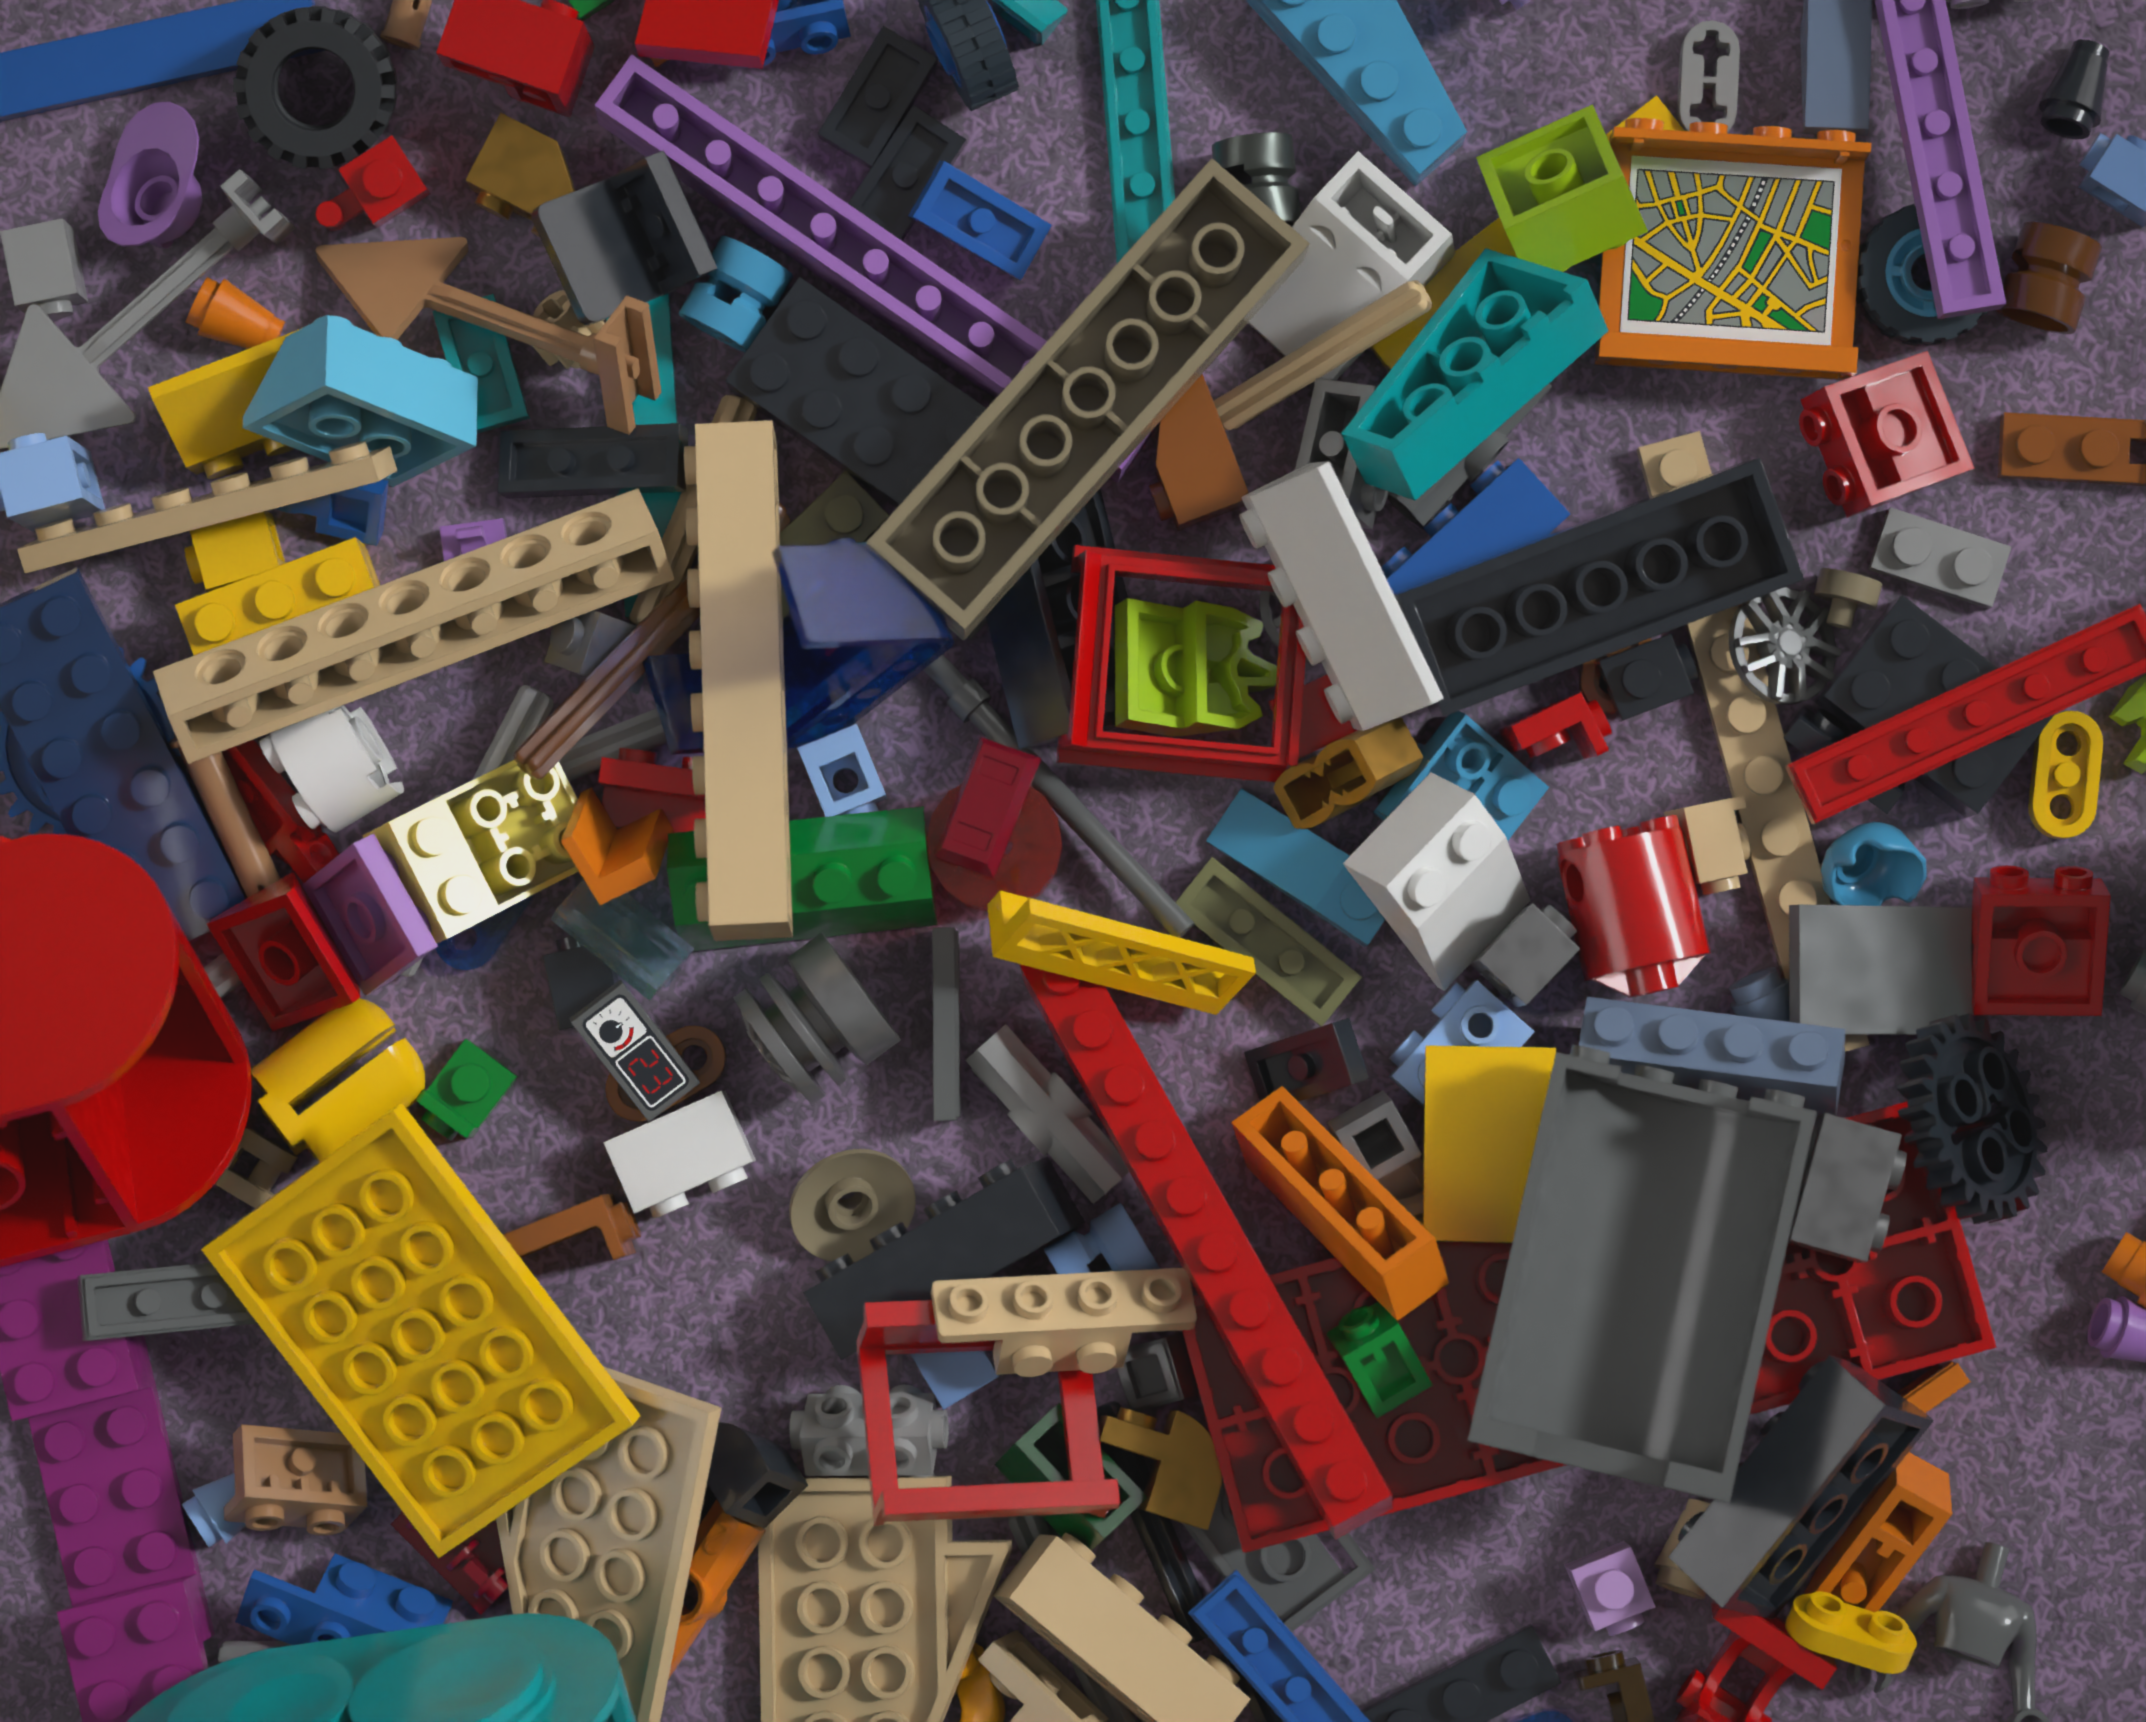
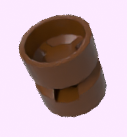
[1996,222,2102,334]

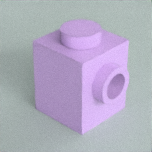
[1564,1541,1655,1636]

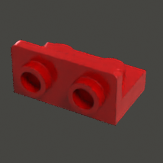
[1499,692,1612,759]

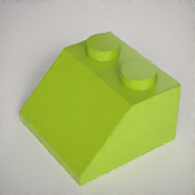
[1476,104,1648,272]

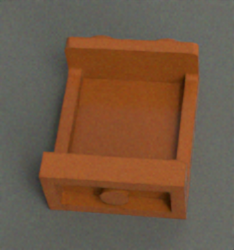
[503,1194,641,1260]

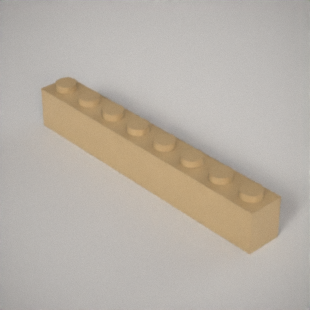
[684,420,793,941]

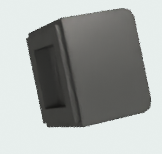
[1117,1331,1199,1412]

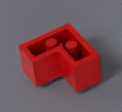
[436,0,595,118]

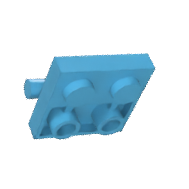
[1373,711,1549,841]

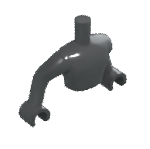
[1847,1542,2049,1722]

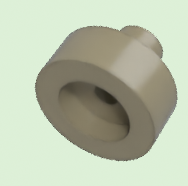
[1814,568,1883,630]

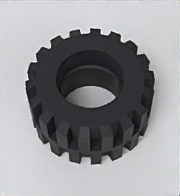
[233,6,398,169]

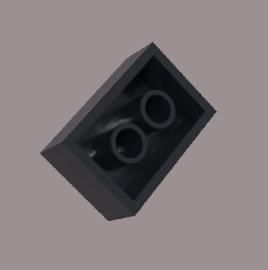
[1814,595,2054,818]

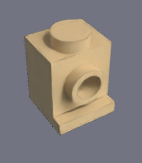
[1664,795,1750,895]

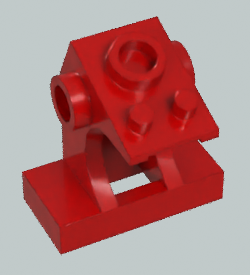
[1675,1601,1837,1722]

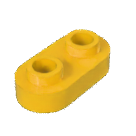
[2028,711,2103,839]
[1785,1591,1917,1674]

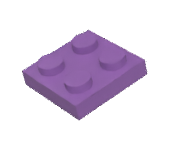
[302,833,438,996]

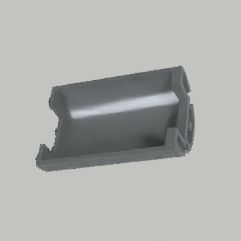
[1468,1045,1817,1503]

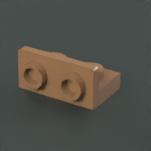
[224,1424,367,1536]

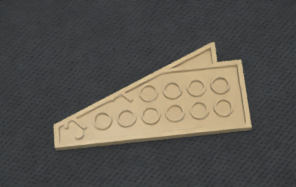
[496,1367,721,1722]

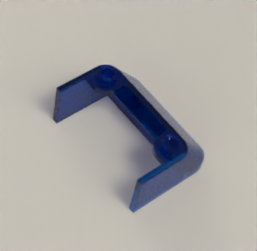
[643,538,954,755]

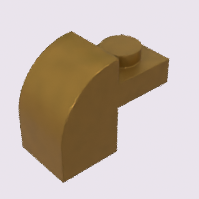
[1098,1407,1222,1530]

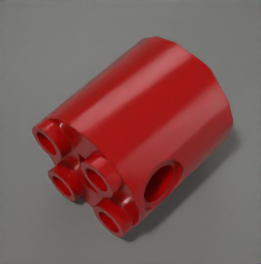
[1556,815,1711,998]

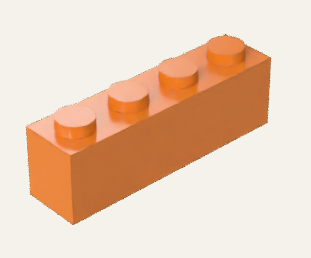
[1231,1086,1449,1321]

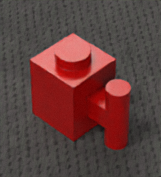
[316,135,431,231]

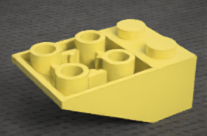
[362,759,578,943]

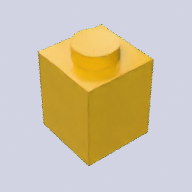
[184,511,286,592]

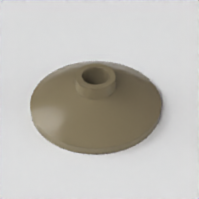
[789,1149,916,1262]

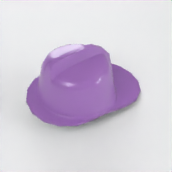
[98,101,203,249]

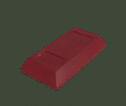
[934,737,1041,879]

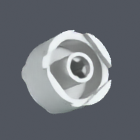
[259,705,404,833]

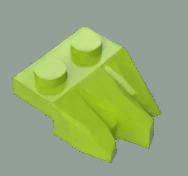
[1115,598,1277,736]

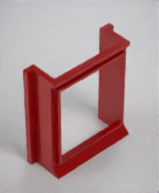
[1056,545,1306,783]
[856,1300,1120,1526]

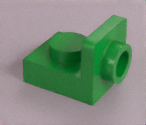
[416,1038,519,1141]
[1327,1302,1433,1418]

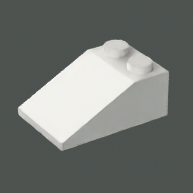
[1343,772,1530,991]

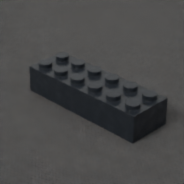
[1394,458,1805,717]

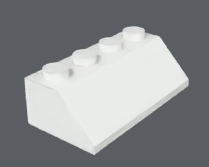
[1239,461,1444,731]

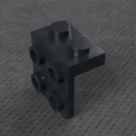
[532,150,717,325]

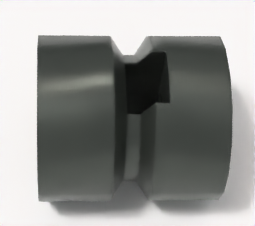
[1211,132,1301,227]

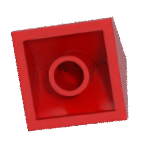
[207,872,361,1031]

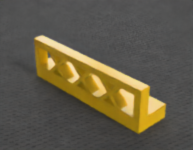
[987,890,1256,1015]

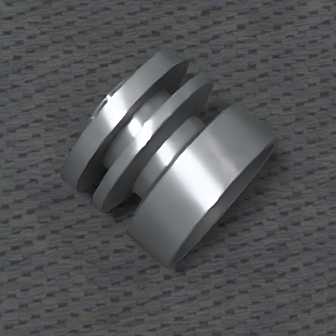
[733,933,901,1105]

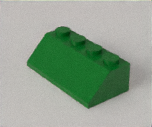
[667,806,938,952]

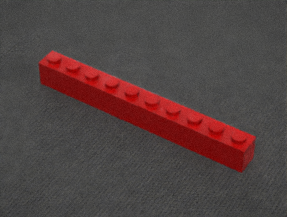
[1019,965,1392,1540]

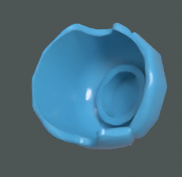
[1821,821,1927,906]

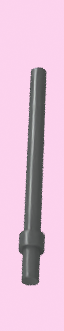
[917,646,1195,938]

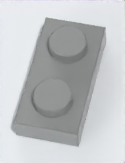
[1868,507,2012,609]

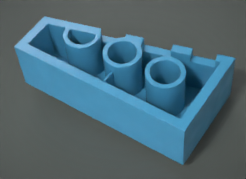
[1246,0,1467,187]

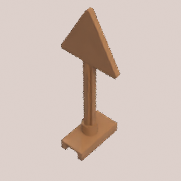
[315,237,661,435]

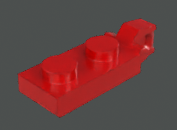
[222,740,339,883]

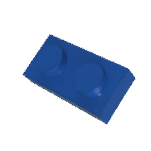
[908,160,1052,280]

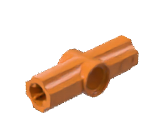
[668,1500,766,1680]

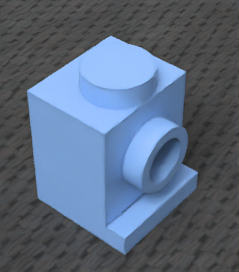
[797,724,887,817]

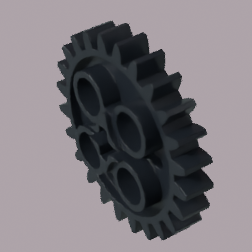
[1897,1013,2048,1225]

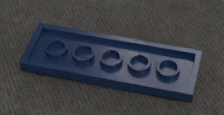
[0,567,247,941]

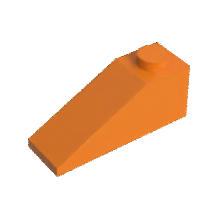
[1804,1452,1953,1612]

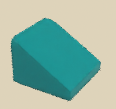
[992,0,1068,45]

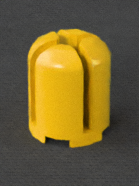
[251,998,425,1163]

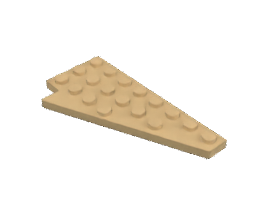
[758,1476,1012,1722]

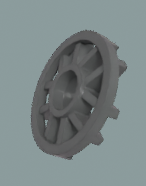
[1728,587,1841,705]

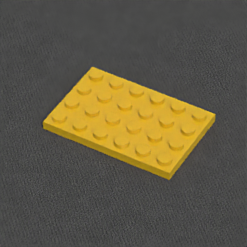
[201,1103,641,1558]

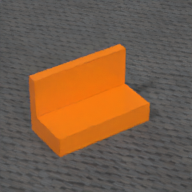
[561,787,674,905]

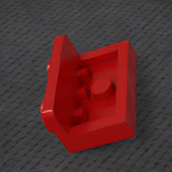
[598,748,706,833]

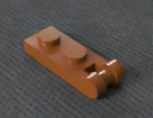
[1998,412,2146,486]

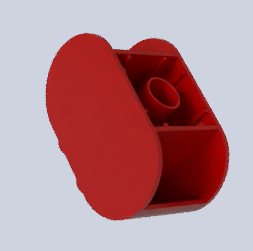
[0,834,252,1267]

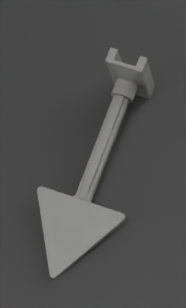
[0,169,296,450]

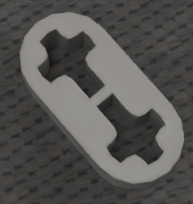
[1677,20,1740,133]

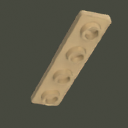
[931,1268,1197,1377]

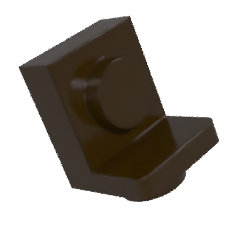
[1574,1650,1655,1722]

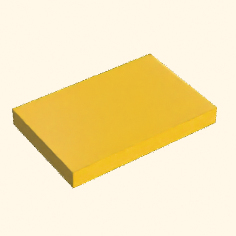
[1423,1045,1556,1243]

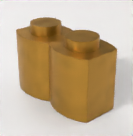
[1273,717,1423,829]

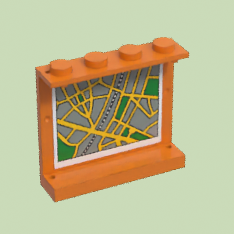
[1595,118,1872,380]

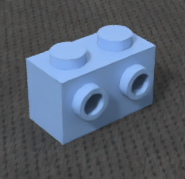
[0,433,105,532]
[1388,980,1535,1108]

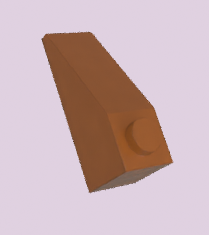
[1148,374,1249,531]

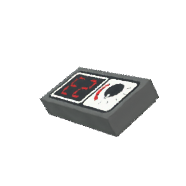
[570,979,700,1121]

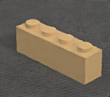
[993,1533,1250,1722]

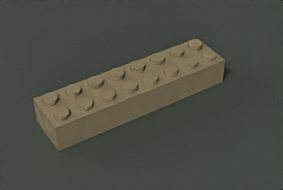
[866,159,1310,641]

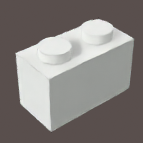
[603,1091,756,1219]

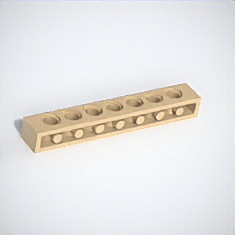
[153,488,674,764]

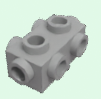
[790,1385,949,1476]

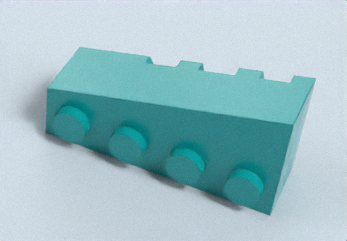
[1341,248,1609,501]

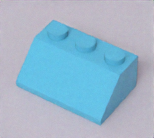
[243,315,478,487]

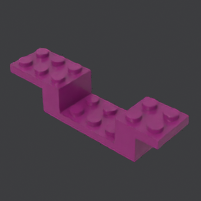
[0,1239,215,1722]

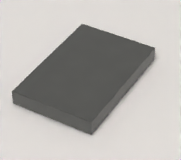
[1789,904,1972,1035]
[1182,1479,1375,1632]

